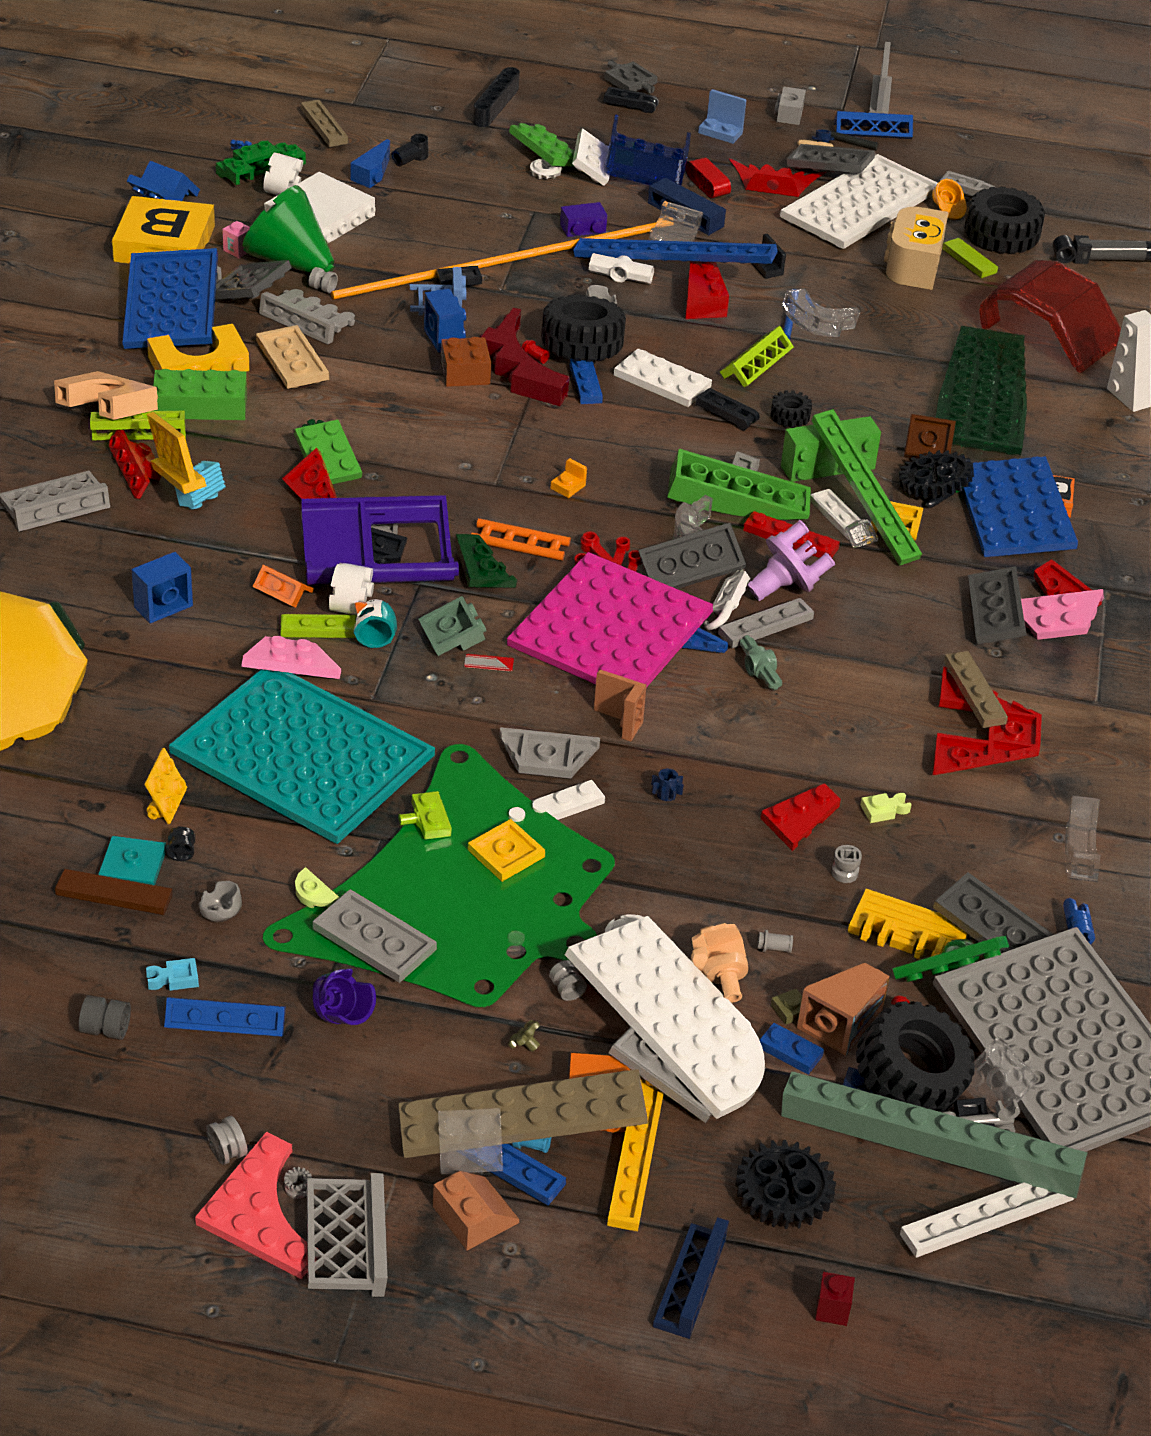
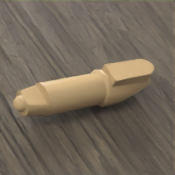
[797,140,834,147]

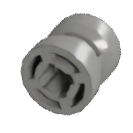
[309,267,338,294]
[831,845,862,883]
[549,960,587,1001]

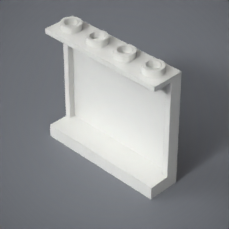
[264,172,375,244]

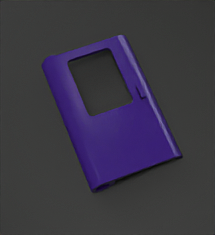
[301,495,459,585]

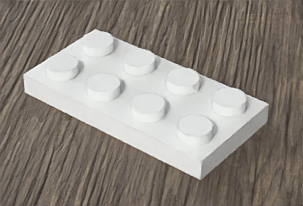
[614,349,712,407]

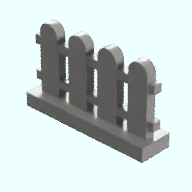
[259,289,355,344]

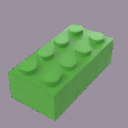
[153,369,247,420]
[781,416,881,482]

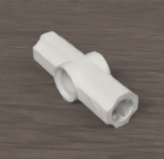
[589,253,654,285]

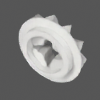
[530,158,562,179]

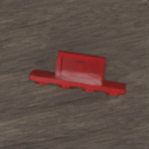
[109,429,162,499]

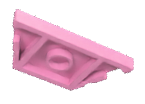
[1021,589,1104,640]
[241,636,341,679]

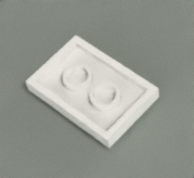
[572,128,614,186]

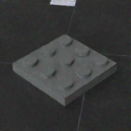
[215,260,292,301]

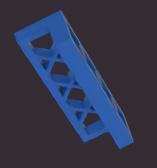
[834,111,913,139]

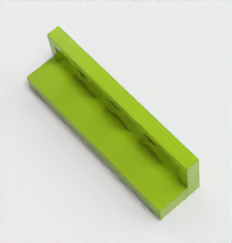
[720,326,794,387]
[90,411,186,440]

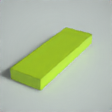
[942,238,998,278]
[281,614,357,638]

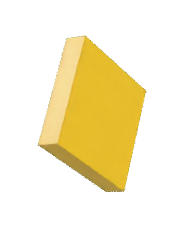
[468,819,545,882]

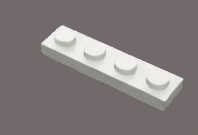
[509,780,605,822]

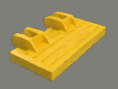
[848,889,968,960]

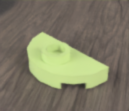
[295,867,340,909]

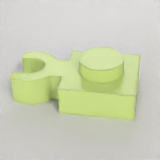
[860,793,911,823]

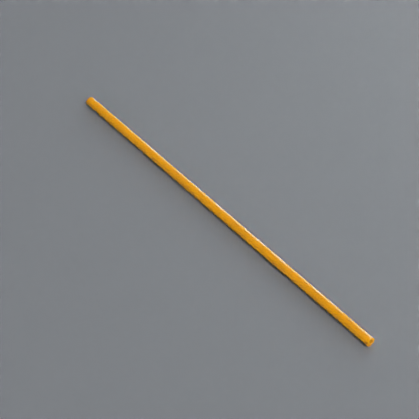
[331,219,674,300]

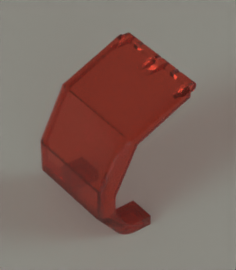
[979,260,1121,373]

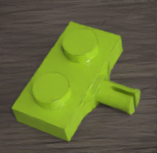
[398,791,452,839]

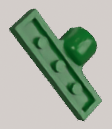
[892,936,1009,982]

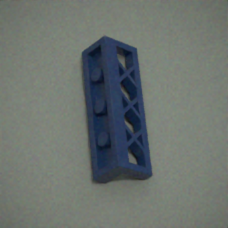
[653,1217,729,1339]

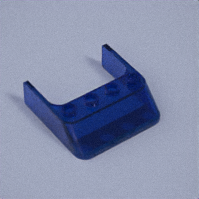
[604,115,691,186]

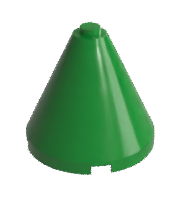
[242,185,335,273]

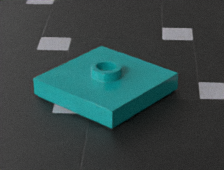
[98,836,167,885]

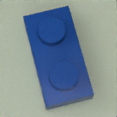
[759,1023,824,1075]

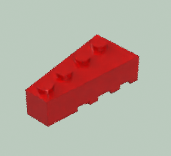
[685,261,729,319]

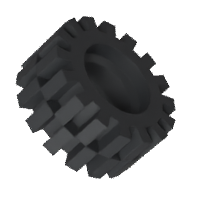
[770,390,812,428]

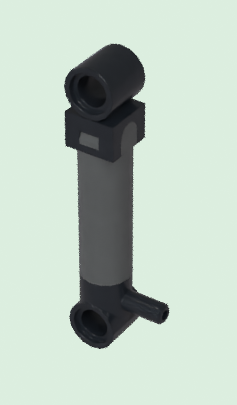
[1052,235,1151,264]

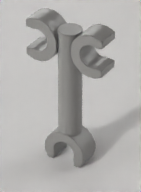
[943,1099,1020,1132]

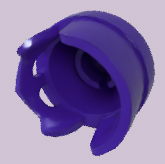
[312,968,376,1025]

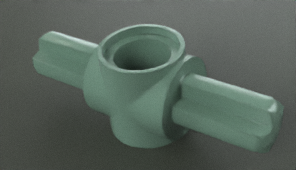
[740,635,782,691]

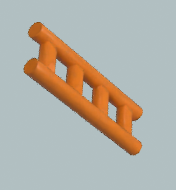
[471,518,571,561]

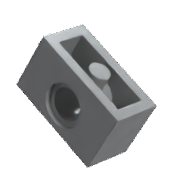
[774,87,806,125]

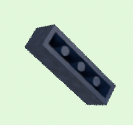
[648,178,726,236]

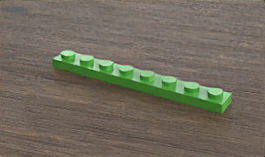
[811,409,922,566]

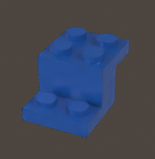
[127,161,200,201]

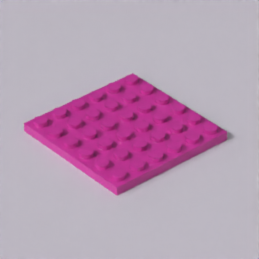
[507,552,713,688]

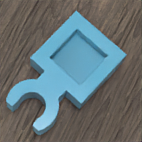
[146,958,199,991]

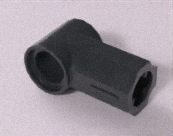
[391,134,429,167]

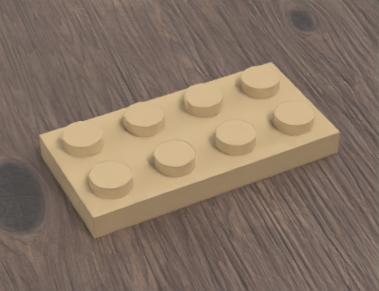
[256,325,329,389]

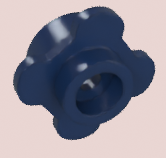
[812,129,834,143]

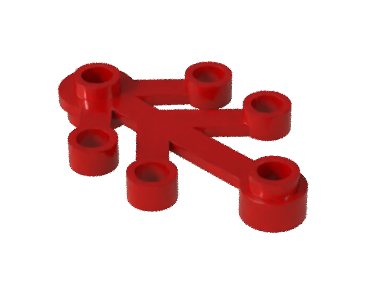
[575,531,642,572]

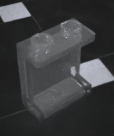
[649,201,703,242]

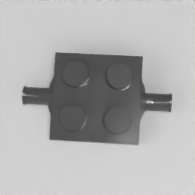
[604,60,658,94]

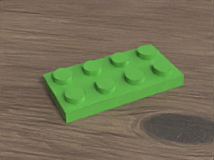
[509,123,575,167]

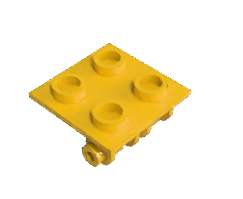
[145,748,187,824]

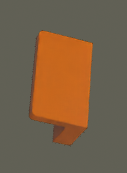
[253,565,314,607]

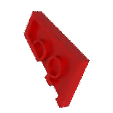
[282,448,337,499]
[1034,559,1102,607]
[760,783,841,851]

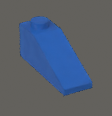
[351,139,390,188]

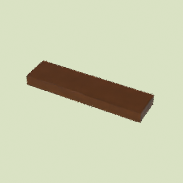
[55,869,173,915]

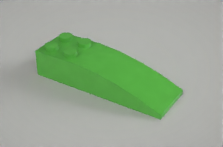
[667,449,811,520]

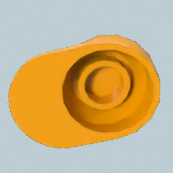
[932,179,967,220]

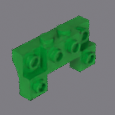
[216,140,306,185]

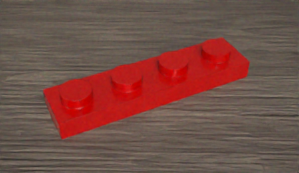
[743,511,840,558]

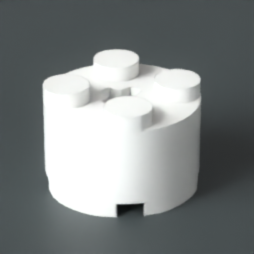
[264,152,303,196]
[329,563,374,615]

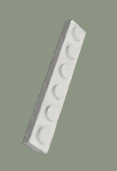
[900,1183,1074,1258]

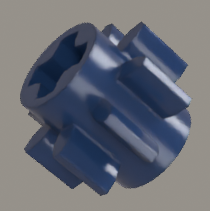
[651,768,684,801]

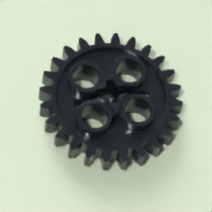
[899,450,974,499]
[735,1140,836,1229]

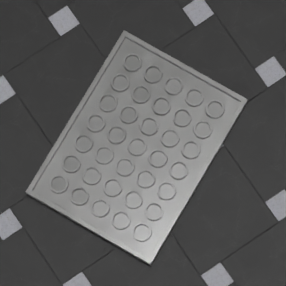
[933,927,1151,1152]

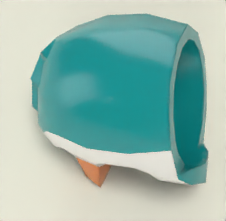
[354,599,397,648]

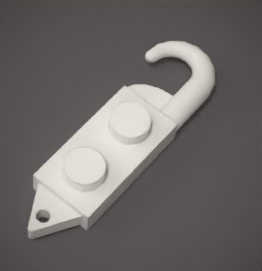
[703,569,750,630]

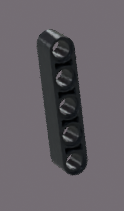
[473,67,520,127]

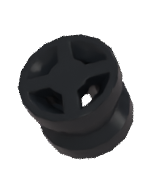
[167,826,196,861]

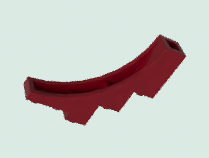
[479,307,570,406]

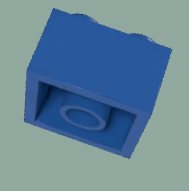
[424,288,466,353]
[132,552,193,624]

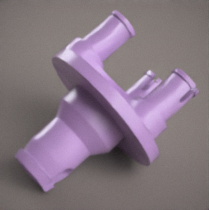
[747,519,835,601]

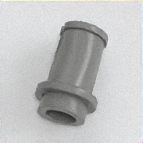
[757,930,793,953]

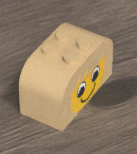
[884,207,949,290]

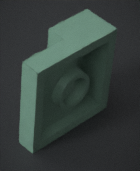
[419,596,487,656]

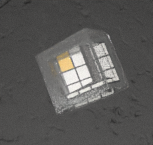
[845,519,878,548]

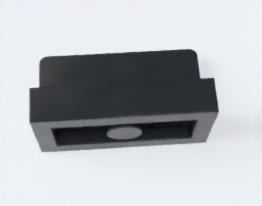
[751,234,786,279]

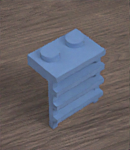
[410,267,466,315]

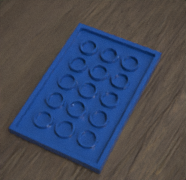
[123,248,218,349]
[962,456,1078,557]

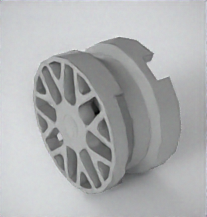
[206,1116,248,1165]

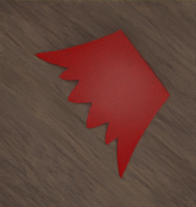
[729,158,826,197]

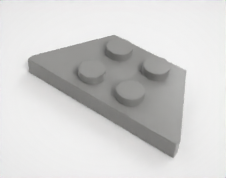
[500,727,600,778]

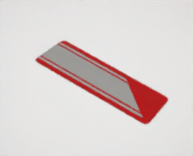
[464,654,514,671]

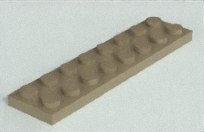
[399,1069,648,1158]

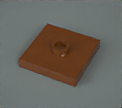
[904,414,956,458]

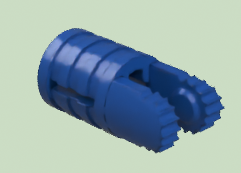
[1063,898,1095,945]

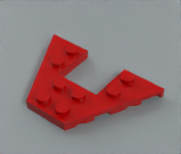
[932,666,1042,775]

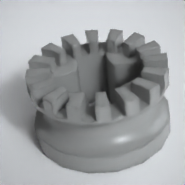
[284,1167,312,1199]

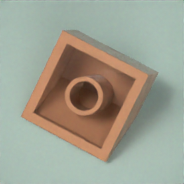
[433,1171,519,1250]

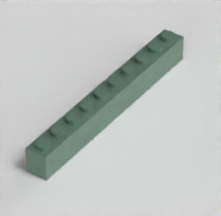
[781,1071,1087,1199]

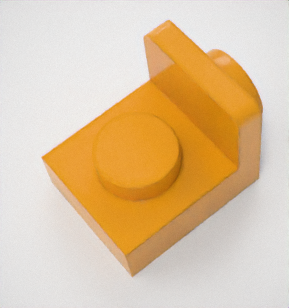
[550,458,587,498]

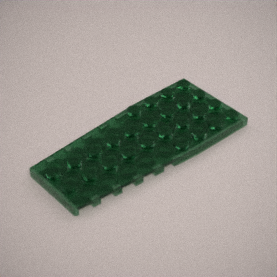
[935,326,1027,455]

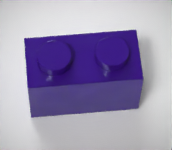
[560,202,607,237]

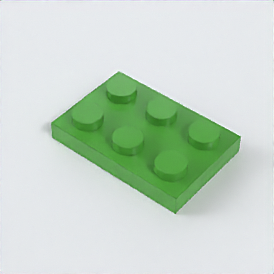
[294,420,362,484]

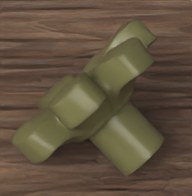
[507,1020,540,1052]

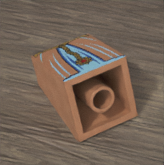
[797,963,890,1056]

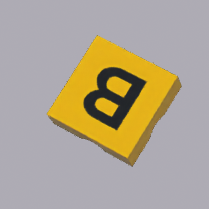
[112,196,215,263]

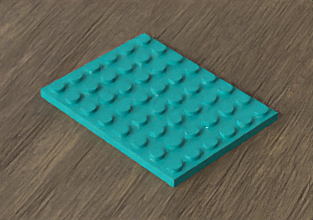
[169,669,435,844]

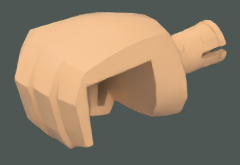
[691,923,748,1003]

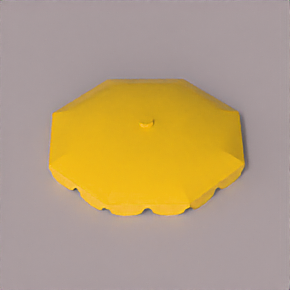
[0,591,88,751]

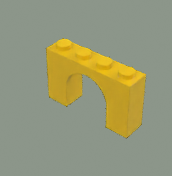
[147,324,249,371]

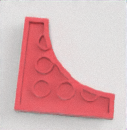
[195,1132,319,1279]

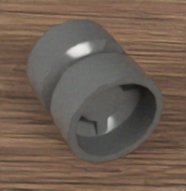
[79,995,131,1040]

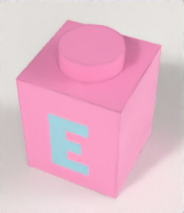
[222,221,250,258]

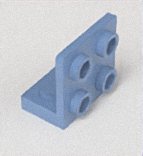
[698,89,746,144]

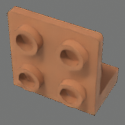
[594,670,647,741]

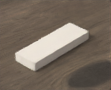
[810,489,869,540]

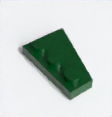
[454,534,518,588]

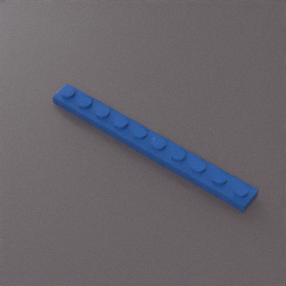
[573,238,778,264]

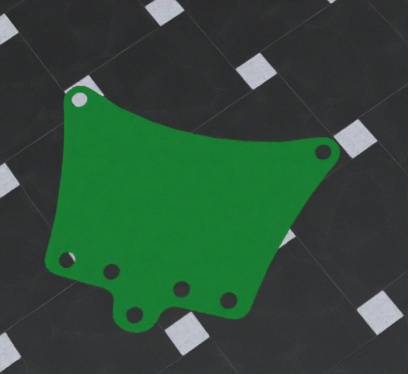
[263,744,615,1007]

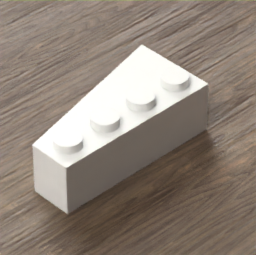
[1107,310,1151,412]

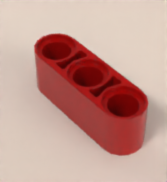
[685,157,731,198]

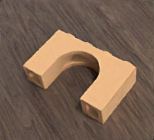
[54,371,158,420]

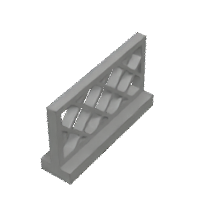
[869,42,892,114]
[0,471,110,531]
[306,1173,388,1297]

